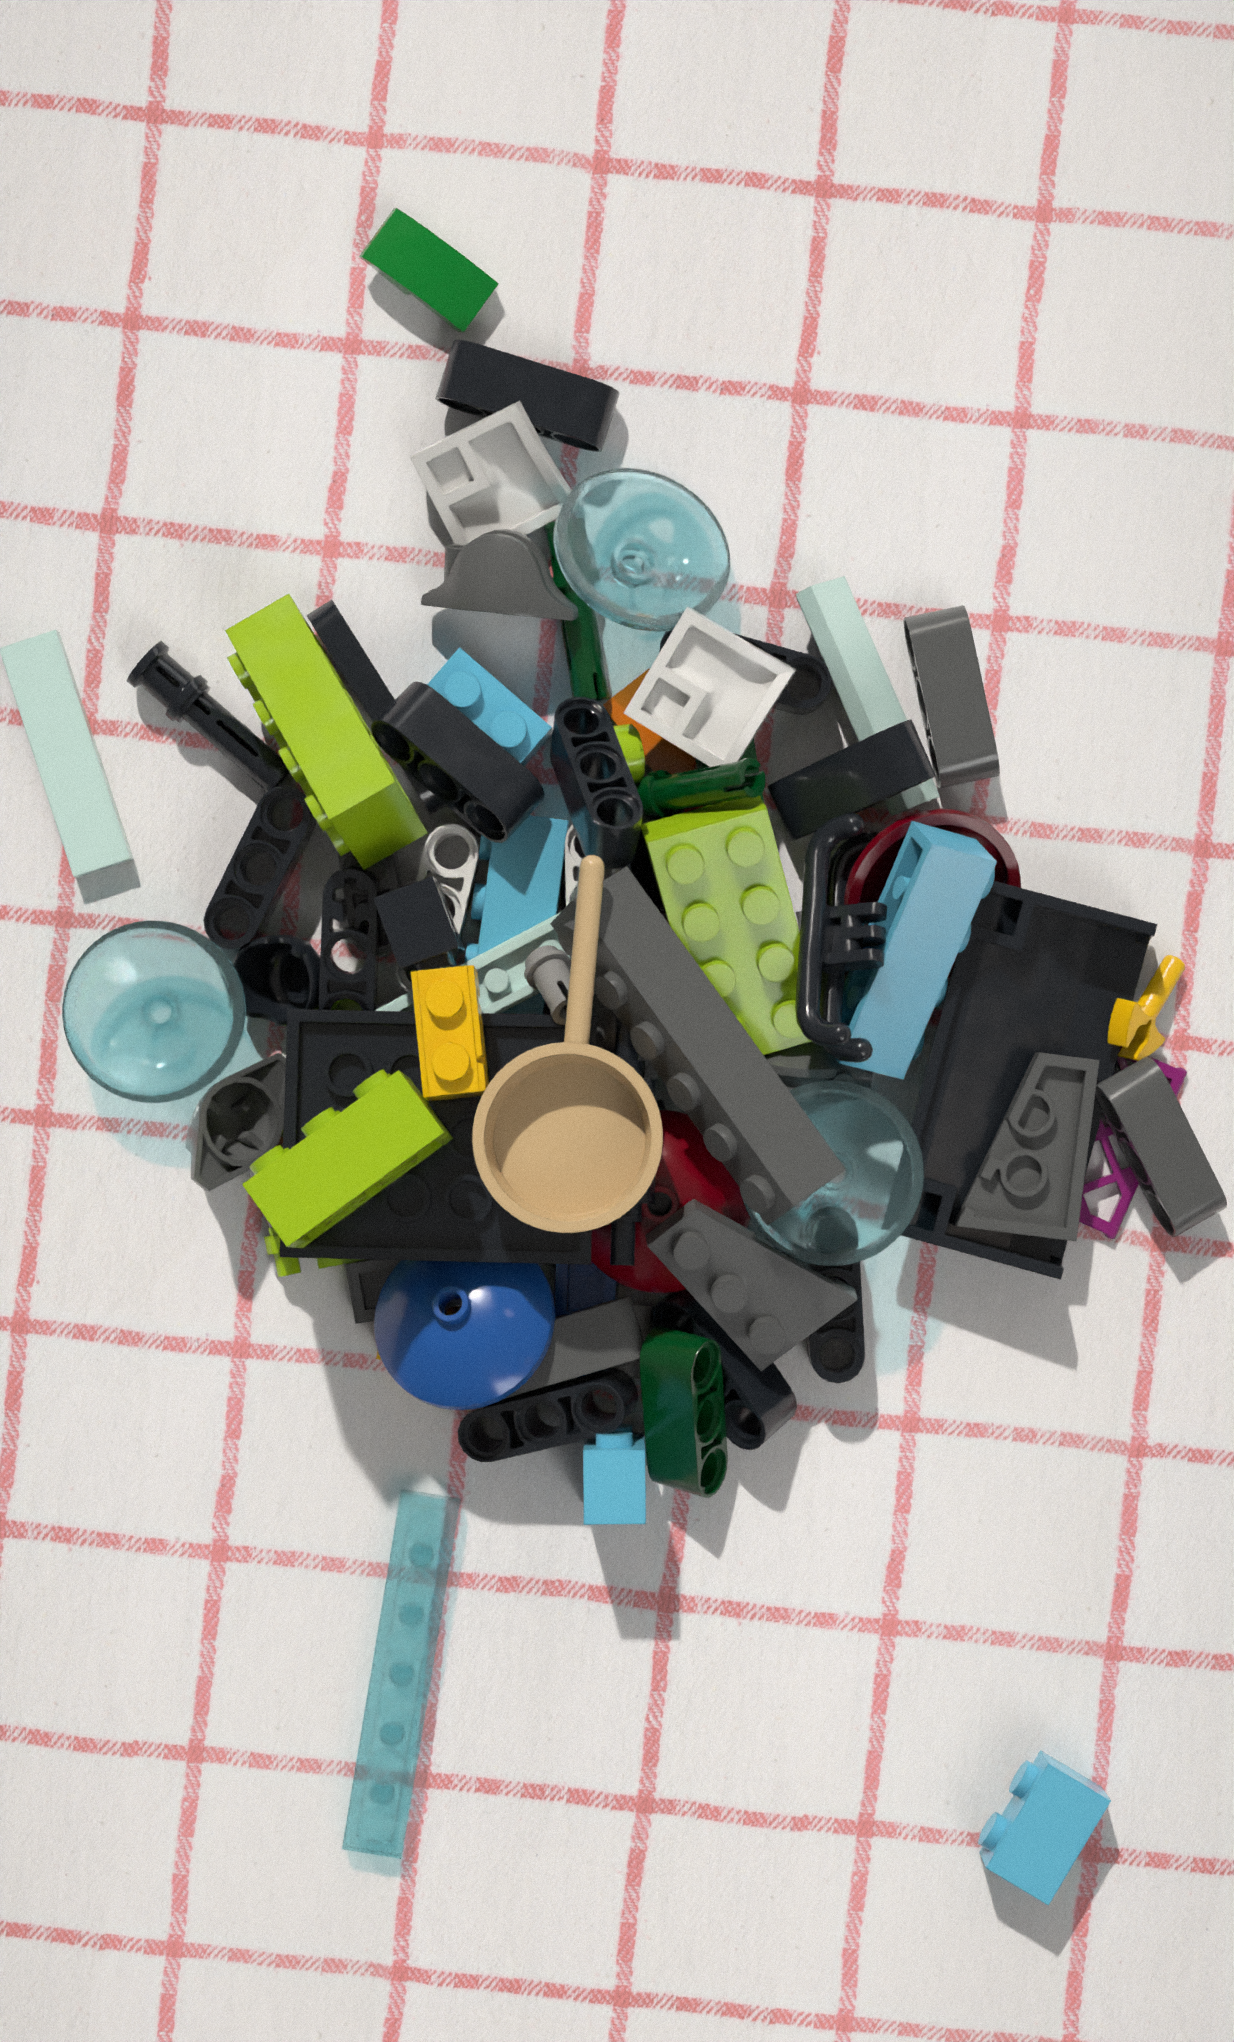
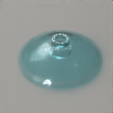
[554,468,730,632]
[62,921,246,1103]
[743,1080,924,1266]

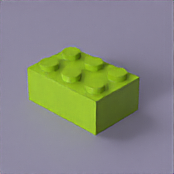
[242,1069,453,1248]

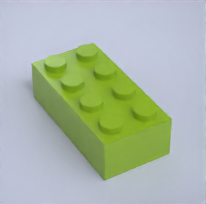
[225,594,428,870]
[641,796,811,1055]

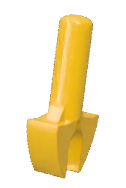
[1107,955,1185,1061]

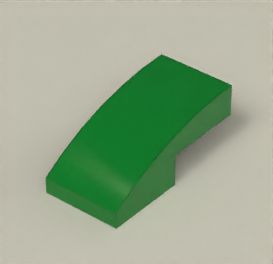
[359,208,499,332]

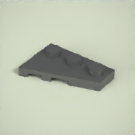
[953,1052,1099,1242]
[645,1199,858,1371]

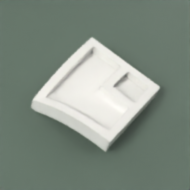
[410,401,580,545]
[624,607,796,767]

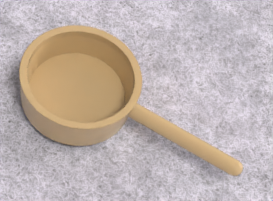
[472,855,663,1233]

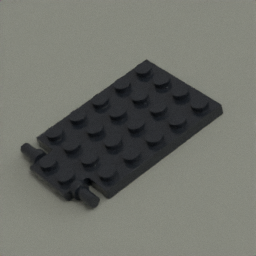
[280,1009,658,1266]

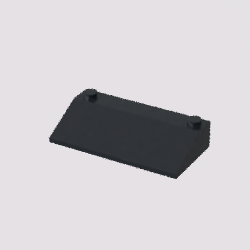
[883,881,1158,1280]

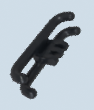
[795,813,887,1063]

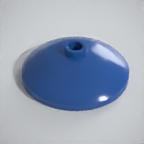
[374,1260,555,1410]

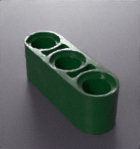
[640,1325,728,1498]

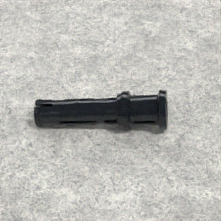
[126,641,290,792]

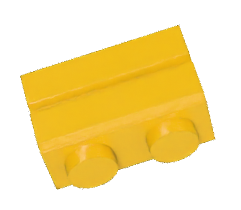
[411,965,489,1101]

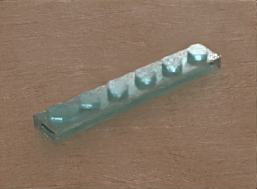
[342,1489,461,1859]

